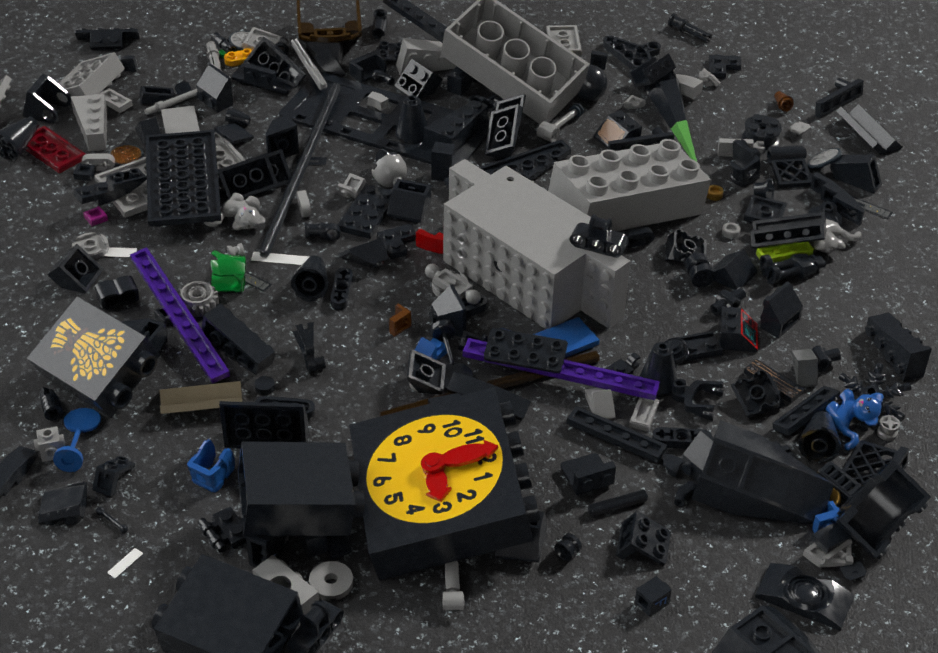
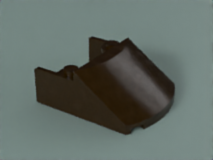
[297,0,362,43]

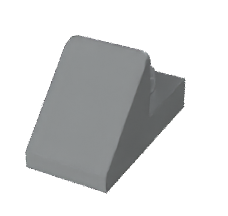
[585,388,616,421]

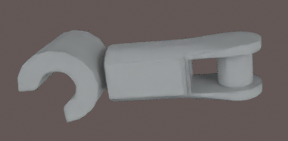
[442,561,464,610]

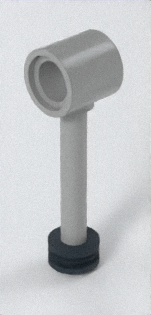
[537,103,584,143]

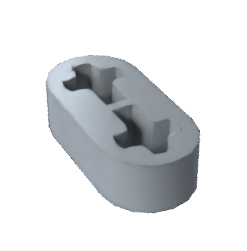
[81,153,115,171]
[296,190,311,218]

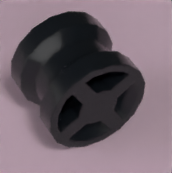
[554,533,582,561]

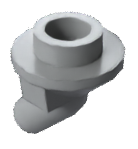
[699,68,721,87]

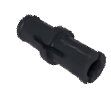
[211,32,237,53]

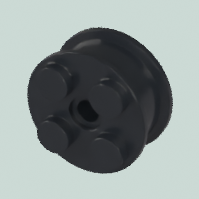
[742,114,782,150]

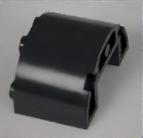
[834,460,931,559]

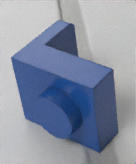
[812,501,840,533]

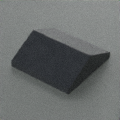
[406,349,446,395]

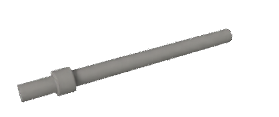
[144,76,232,115]

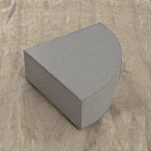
[623,95,646,109]

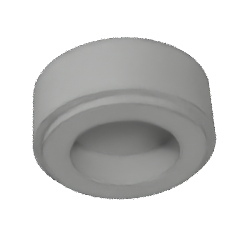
[722,222,740,239]

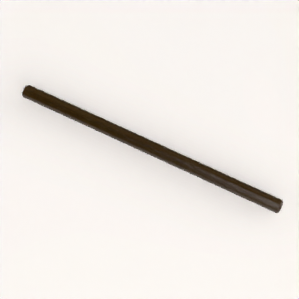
[380,351,600,416]

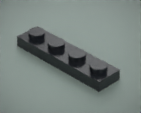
[772,386,840,436]

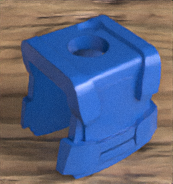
[187,439,235,492]

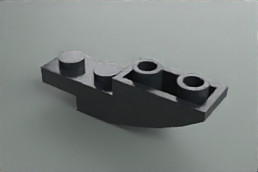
[74,168,147,206]

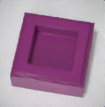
[83,206,108,226]

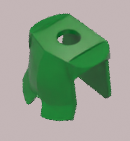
[210,250,246,292]

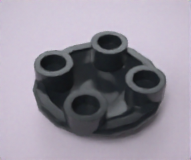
[375,41,402,61]

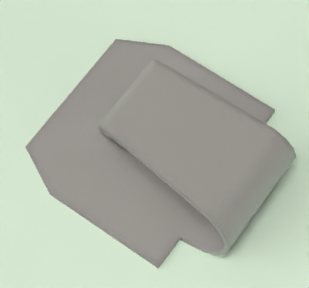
[789,122,811,135]

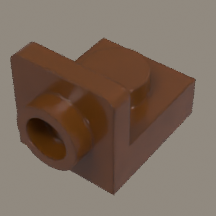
[389,303,411,337]

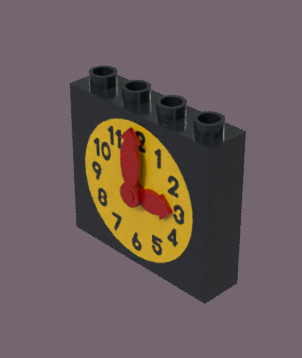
[349,387,541,581]

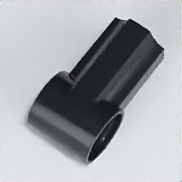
[371,9,388,39]

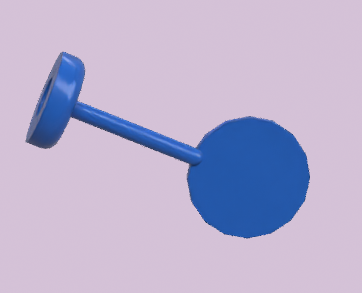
[53,408,101,472]

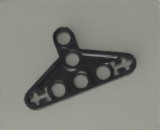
[603,36,661,70]

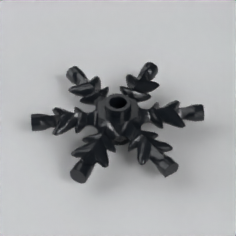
[837,363,912,431]

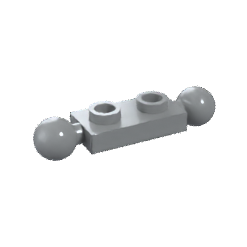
[425,264,481,305]

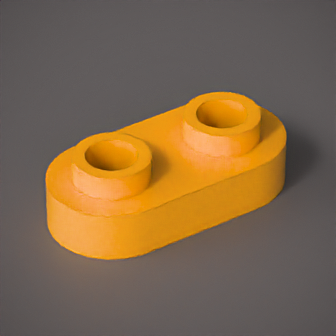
[224,48,252,67]

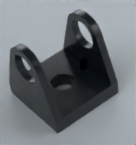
[23,74,72,123]

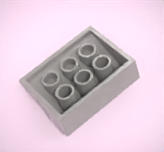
[57,52,125,104]

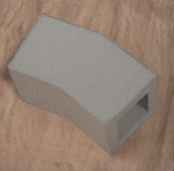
[368,91,389,111]

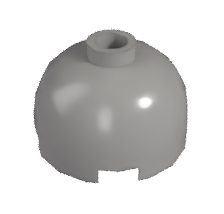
[372,154,407,187]

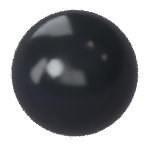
[576,65,608,102]

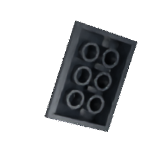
[219,401,309,448]

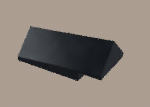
[485,94,526,159]
[217,149,292,200]

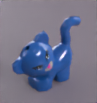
[826,389,884,451]

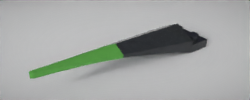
[645,70,697,162]

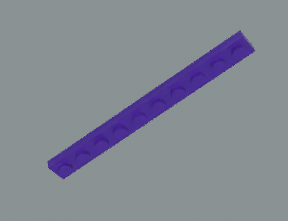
[130,247,230,384]
[463,338,660,401]

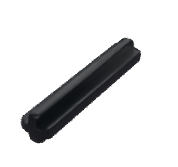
[588,489,648,517]

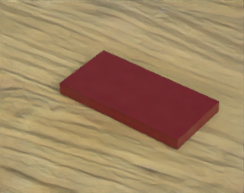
[25,126,86,174]

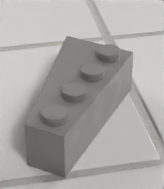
[396,38,456,75]
[71,94,107,151]

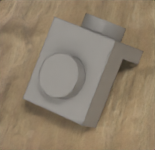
[338,173,366,199]

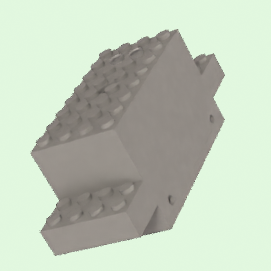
[443,159,630,329]

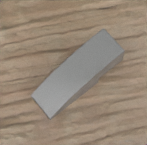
[676,74,703,99]

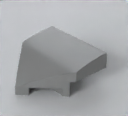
[803,539,854,567]

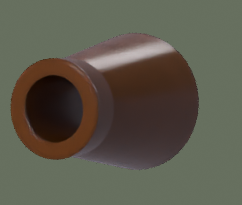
[774,91,794,111]

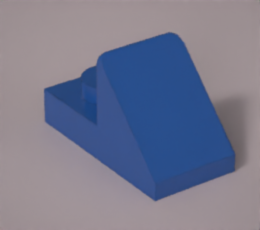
[415,337,447,360]

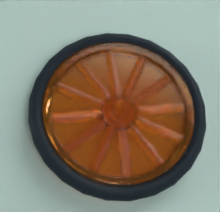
[108,144,144,167]

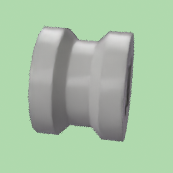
[227,243,245,256]
[877,415,900,441]

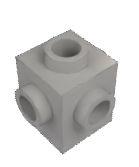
[34,426,65,462]

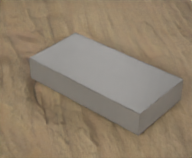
[629,397,659,432]

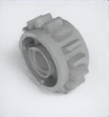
[178,281,219,317]

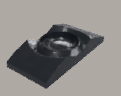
[755,563,855,631]

